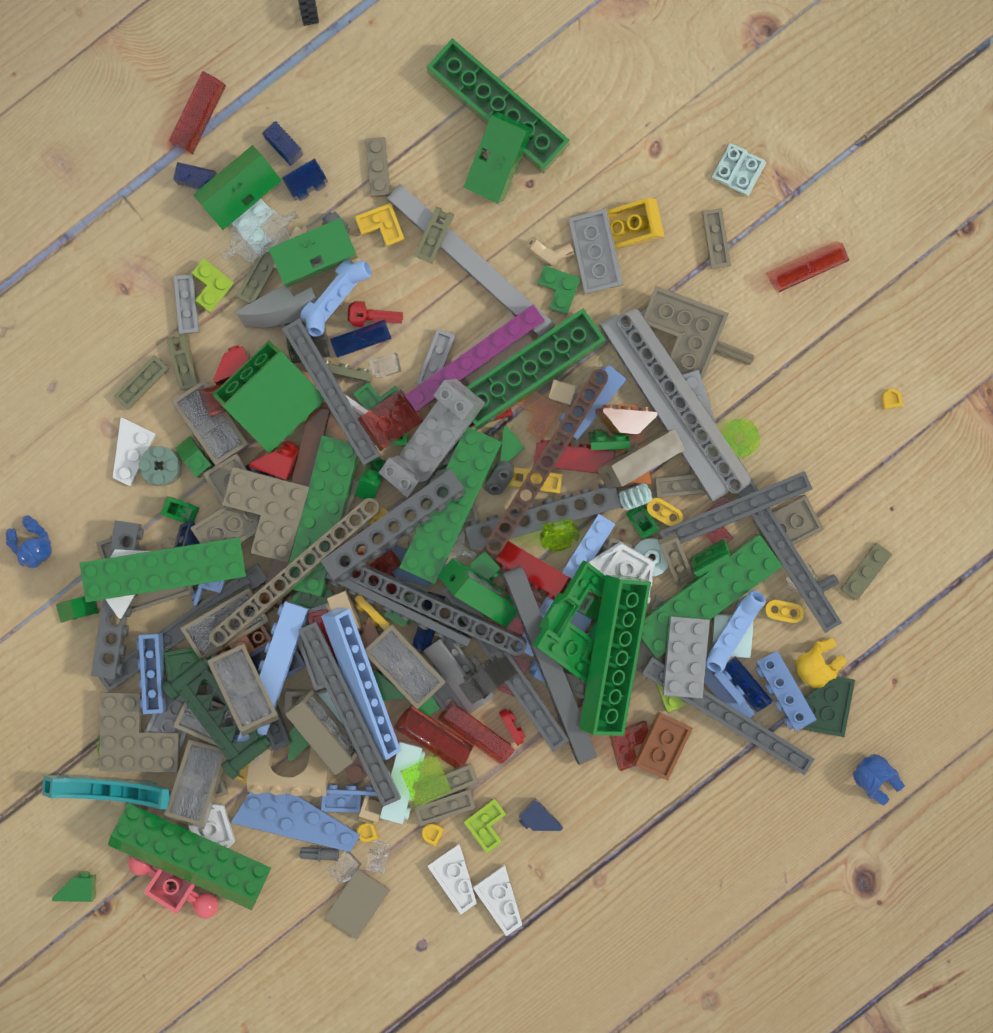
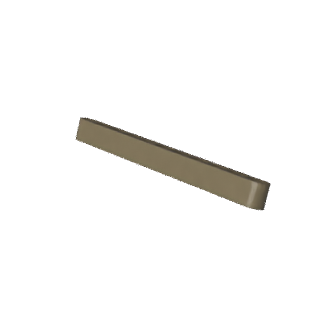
[209,498,381,646]

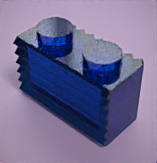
[262,121,303,166]
[282,159,328,201]
[173,162,217,190]

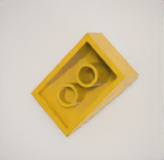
[607,198,665,249]

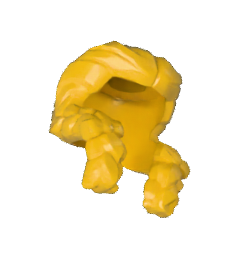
[795,638,847,688]

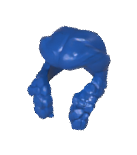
[6,515,52,568]
[853,754,905,805]

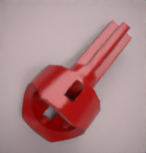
[348,301,403,328]

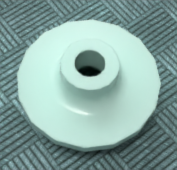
[634,538,668,576]

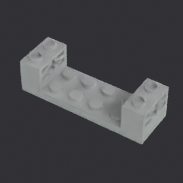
[379,379,485,497]

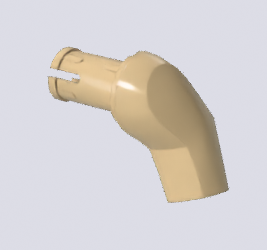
[526,237,574,266]

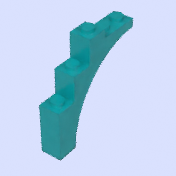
[42,775,170,809]

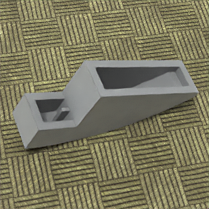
[236,285,318,327]

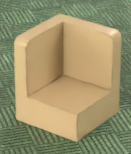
[549,380,576,406]
[358,795,383,826]

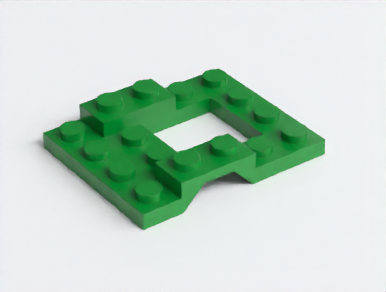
[533,560,606,683]

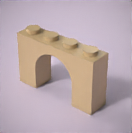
[246,745,329,797]

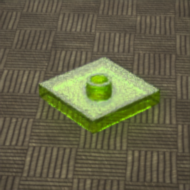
[400,755,452,807]

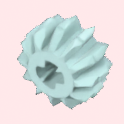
[618,483,652,510]

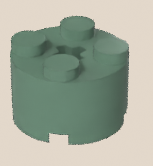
[139,446,182,486]

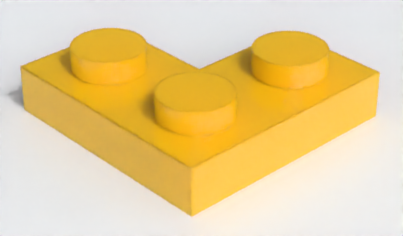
[355,203,405,247]

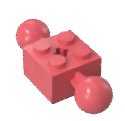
[128,856,218,919]

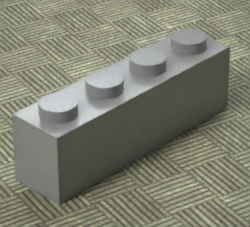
[424,636,494,714]

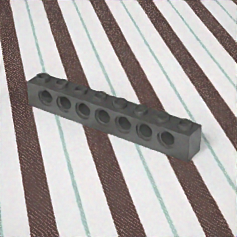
[321,469,466,583]
[465,483,621,550]
[91,520,144,679]

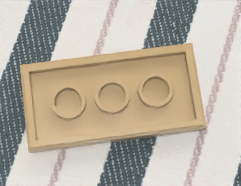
[451,312,534,384]

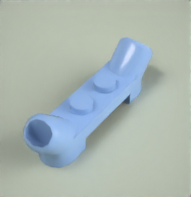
[300,260,371,337]
[706,590,766,673]

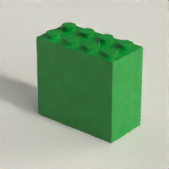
[212,340,324,453]

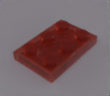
[357,389,423,451]

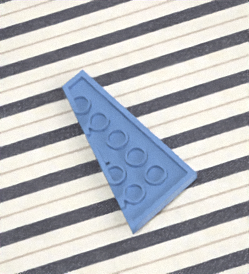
[231,792,360,852]

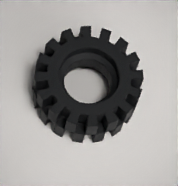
[298,0,319,26]

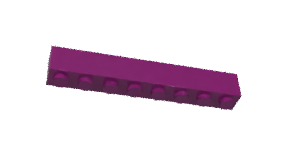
[405,305,545,412]

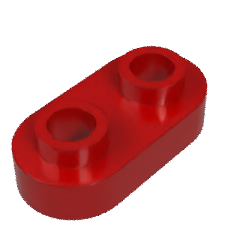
[499,708,526,746]

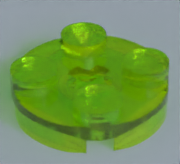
[721,418,760,458]
[540,519,579,552]

